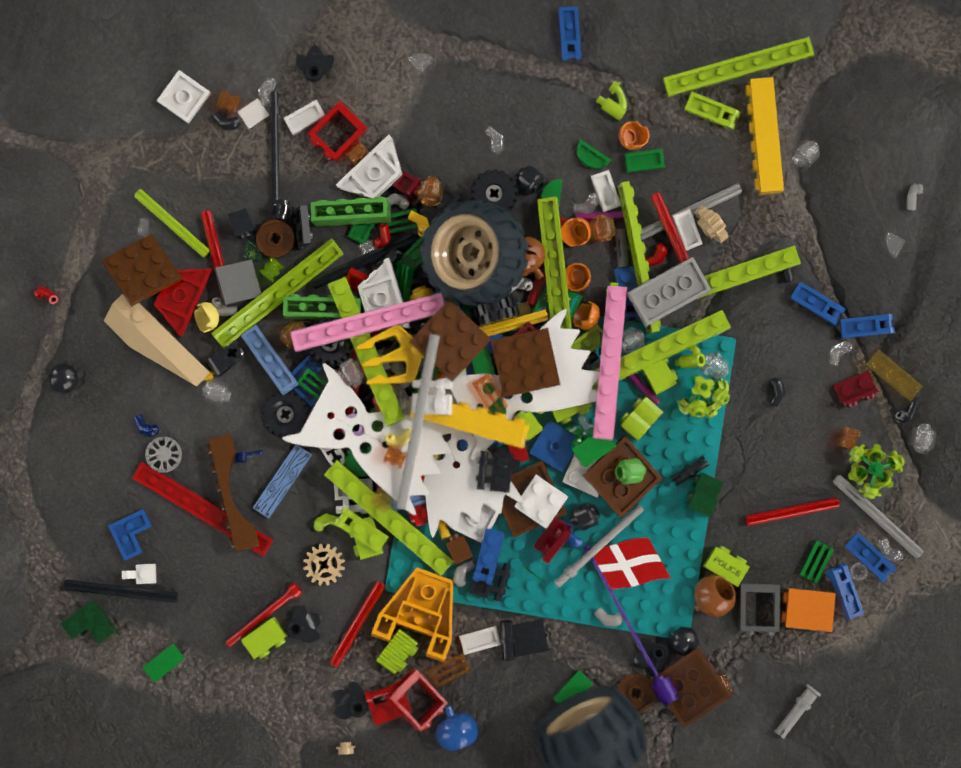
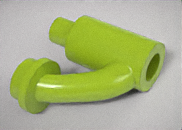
[596,81,627,121]
[675,345,706,369]

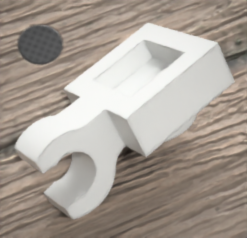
[122,564,157,584]

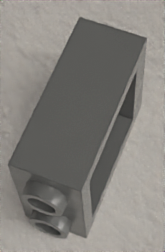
[738,583,780,635]

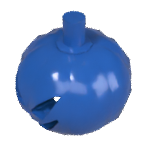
[435,705,478,751]

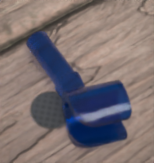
[236,450,263,463]

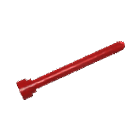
[226,582,303,647]

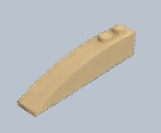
[104,294,210,386]

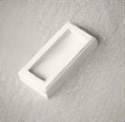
[283,100,325,136]
[591,170,621,212]
[671,208,703,251]
[459,626,501,655]

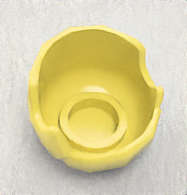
[194,302,219,333]

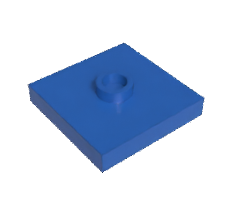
[529,420,577,472]

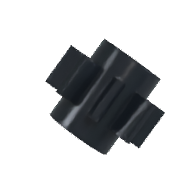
[270,199,294,221]

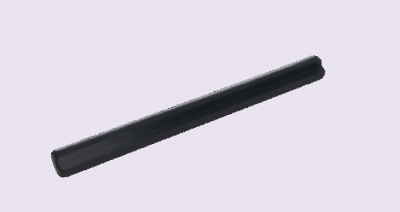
[311,233,417,289]
[63,580,178,603]

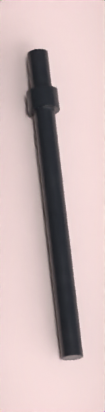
[269,91,280,204]

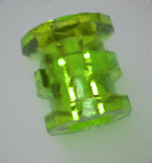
[259,257,284,283]

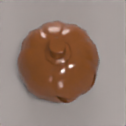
[521,237,546,280]
[694,574,735,617]

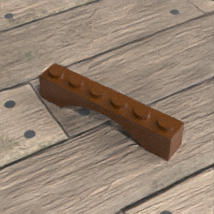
[206,433,260,553]

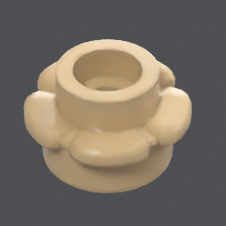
[336,742,355,755]

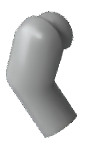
[391,362,411,389]

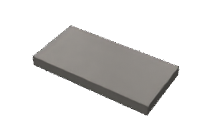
[627,257,712,327]

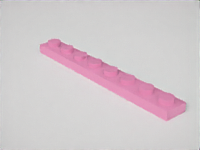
[593,286,627,440]
[290,293,444,352]

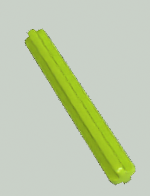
[134,189,210,257]

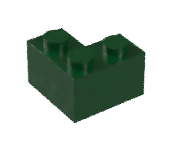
[684,472,724,517]
[61,600,118,644]

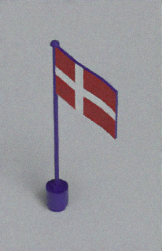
[584,538,678,706]

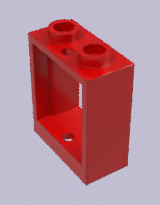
[308,101,368,163]
[385,669,448,731]

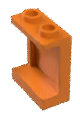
[780,588,836,632]

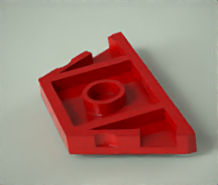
[154,268,213,337]

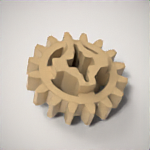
[695,205,729,243]
[303,544,345,585]

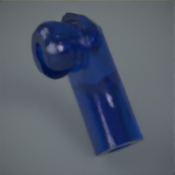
[133,414,159,437]

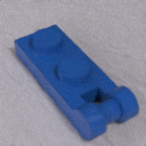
[559,6,581,61]
[614,266,640,322]
[789,282,845,326]
[839,314,895,339]
[472,528,505,586]
[844,532,897,583]
[826,563,864,621]

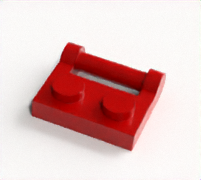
[364,680,412,726]

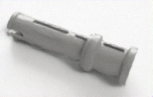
[774,684,821,739]

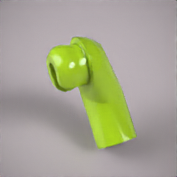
[314,513,339,531]

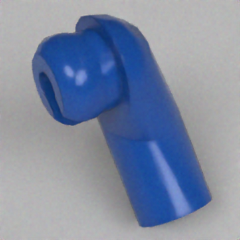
[565,522,583,549]

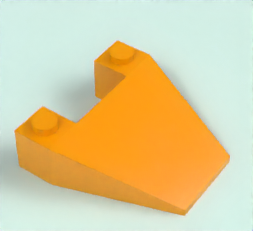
[371,567,453,663]

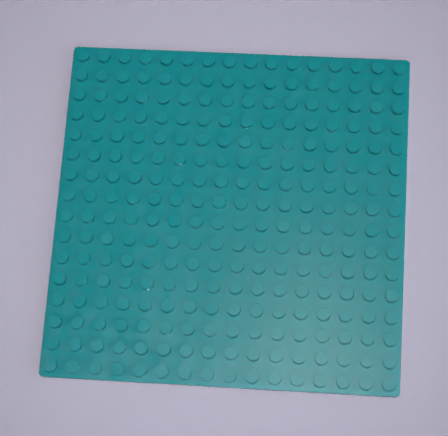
[385,290,736,638]

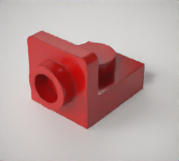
[409,503,429,526]

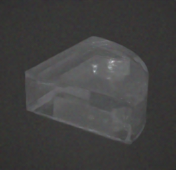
[408,53,435,73]
[137,218,149,237]
[885,232,905,258]

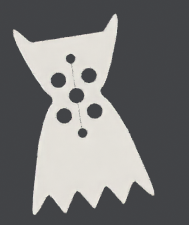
[436,309,599,460]
[282,364,460,515]
[398,370,523,537]

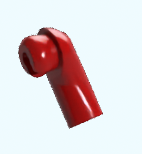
[373,223,391,248]
[645,243,667,267]
[34,286,58,304]

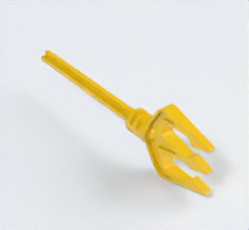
[356,310,548,385]

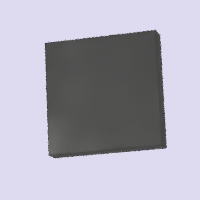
[214,260,261,306]

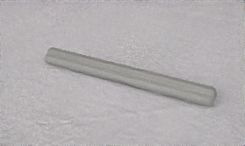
[640,184,742,240]
[833,475,924,558]

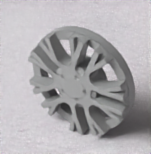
[145,437,182,473]

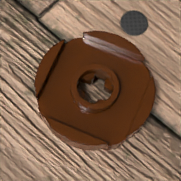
[256,220,295,258]
[617,673,655,712]

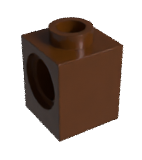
[446,534,473,565]

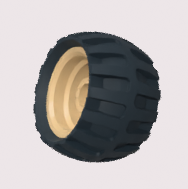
[420,200,529,305]
[535,685,646,768]

